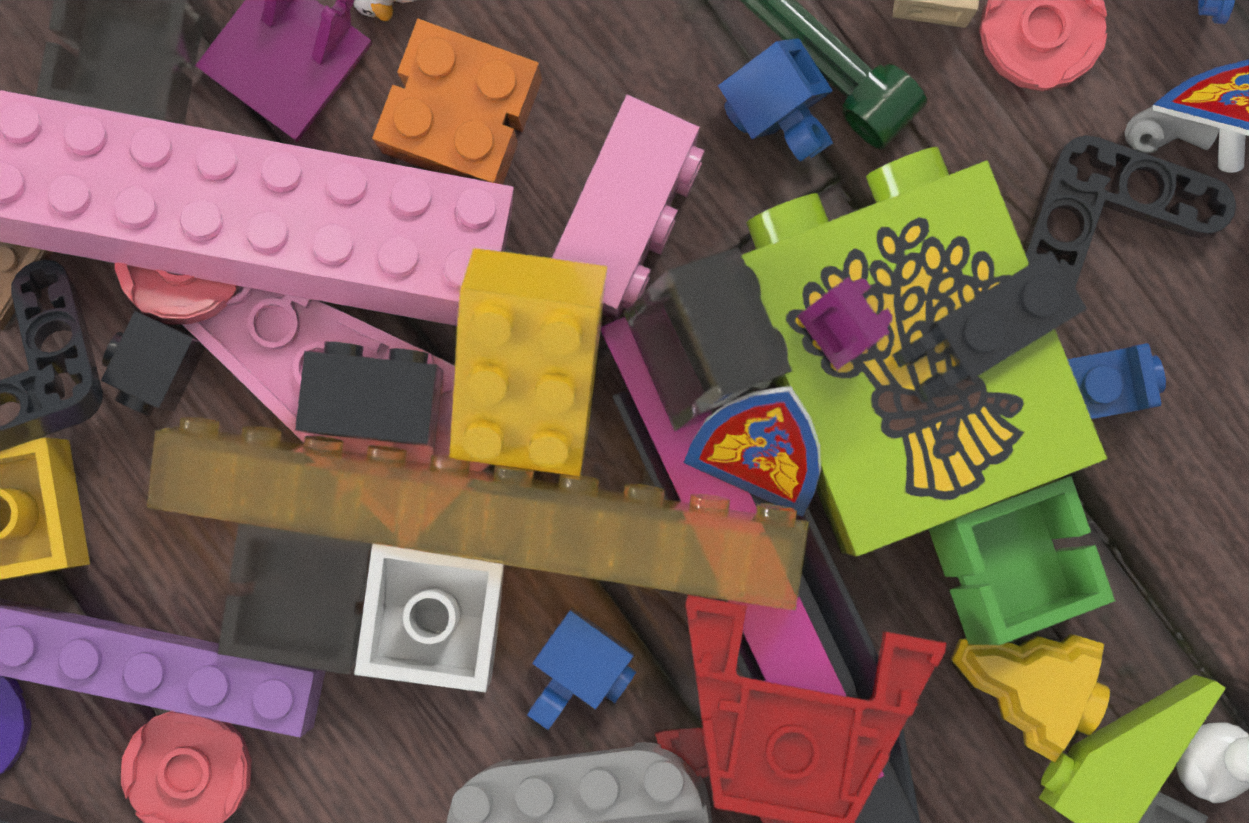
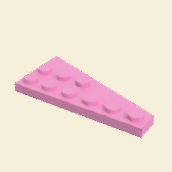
[182,286,491,546]

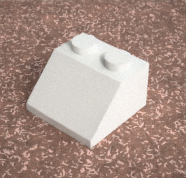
[355,543,504,692]

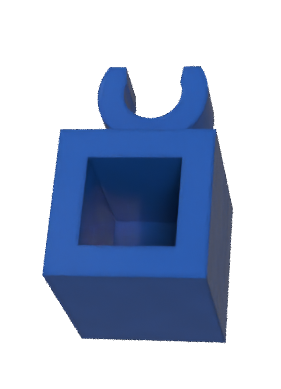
[718,38,833,162]
[527,607,636,730]

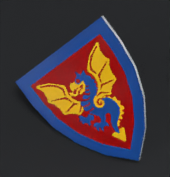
[1153,59,1249,172]
[683,386,821,517]

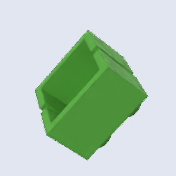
[929,476,1115,645]

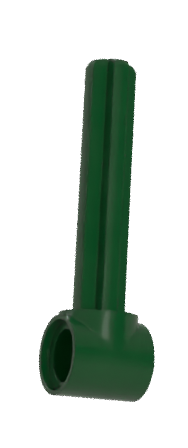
[739,0,927,150]

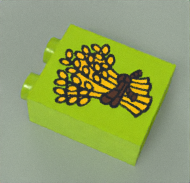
[731,147,1107,556]

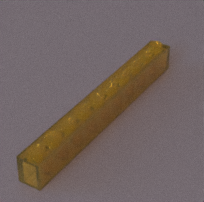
[147,417,810,610]

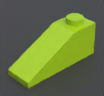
[1039,675,1226,823]

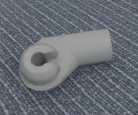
[1125,106,1219,154]

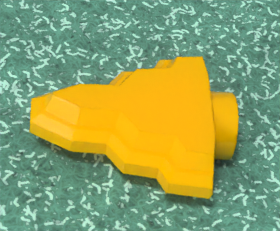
[951,634,1110,762]

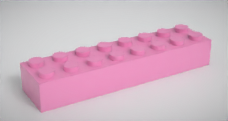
[0,90,514,326]

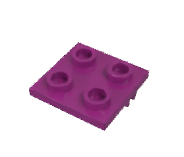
[195,0,373,142]

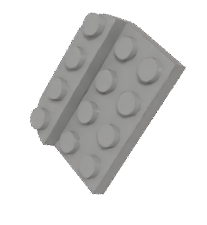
[447,742,712,823]

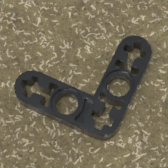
[1023,135,1236,288]
[0,260,103,451]

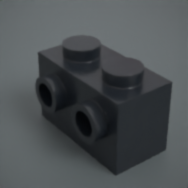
[295,342,443,447]

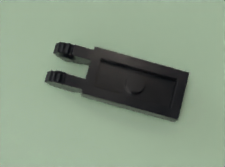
[892,251,1087,404]

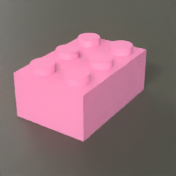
[552,95,705,321]

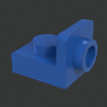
[1067,343,1166,419]

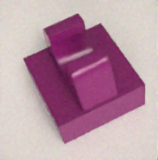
[797,277,893,370]

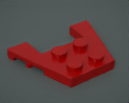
[686,595,946,823]

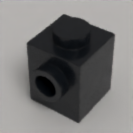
[101,311,206,416]

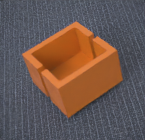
[372,19,542,185]

